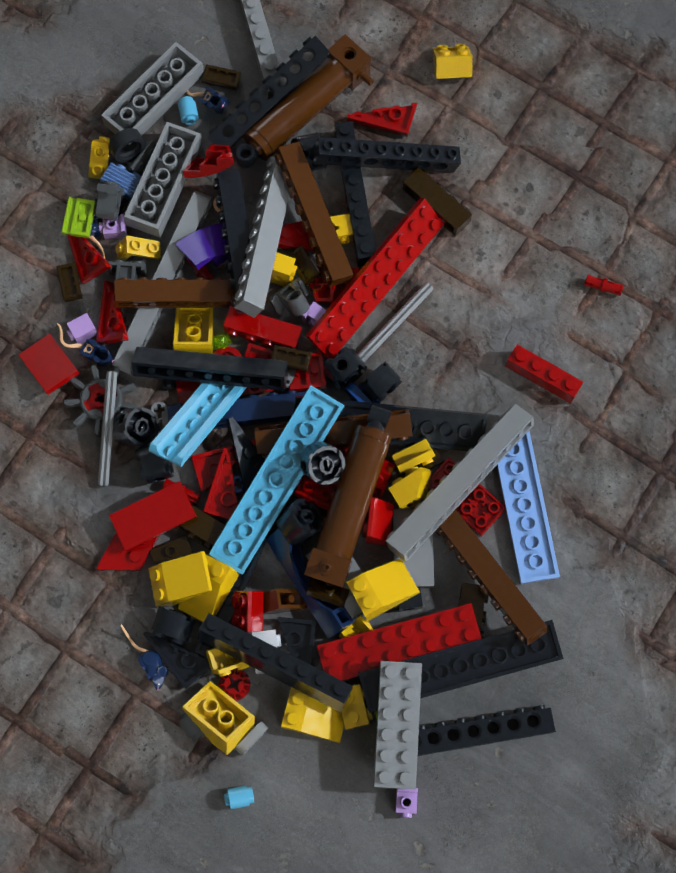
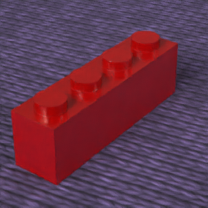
[223,305,302,350]
[505,344,583,404]

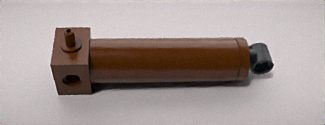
[236,34,374,168]
[304,405,392,587]

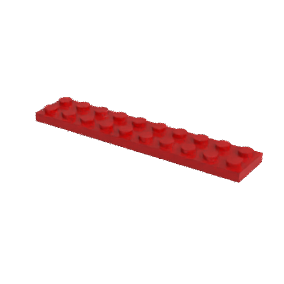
[305,198,444,360]

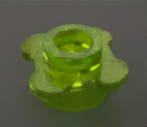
[213,334,232,349]

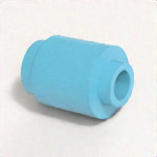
[178,96,199,125]
[224,785,254,810]

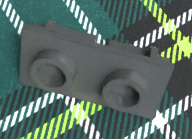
[126,140,156,176]

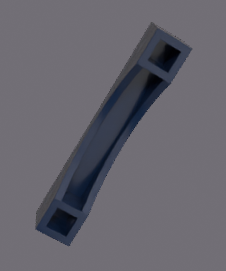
[266,528,354,639]

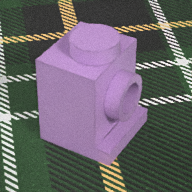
[99,214,127,240]
[302,302,326,327]
[395,788,418,818]

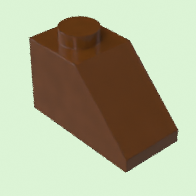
[263,589,307,613]

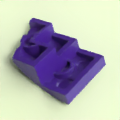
[175,223,228,269]

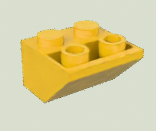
[433,44,472,79]
[388,466,431,509]

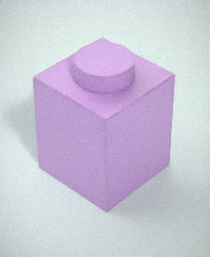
[67,313,97,343]

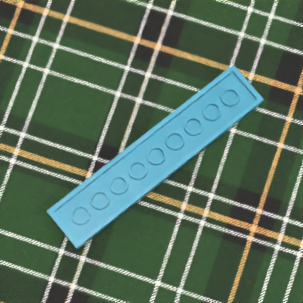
[209,385,345,575]

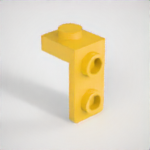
[88,136,110,179]
[115,235,161,262]

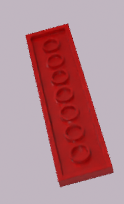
[317,603,482,681]

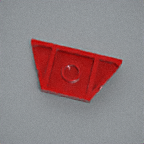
[96,502,159,571]

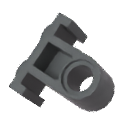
[96,181,125,221]
[108,260,147,280]
[268,278,310,316]

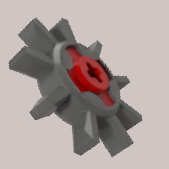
[64,365,137,437]

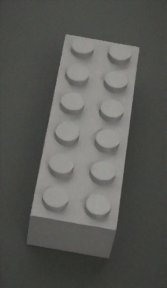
[101,42,204,146]
[124,122,202,238]
[373,661,422,789]

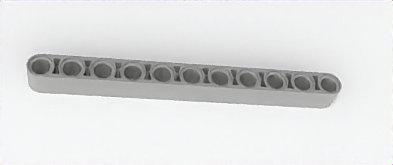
[113,191,213,374]

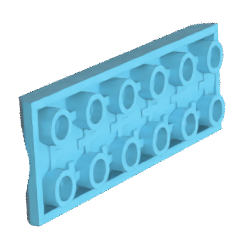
[148,383,247,467]

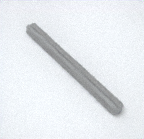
[358,282,433,362]
[98,371,117,486]

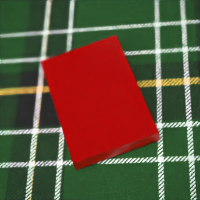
[18,333,80,395]

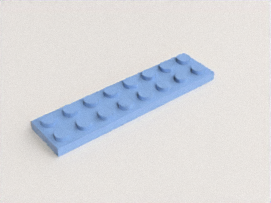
[496,431,560,584]

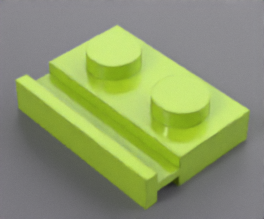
[62,197,97,239]

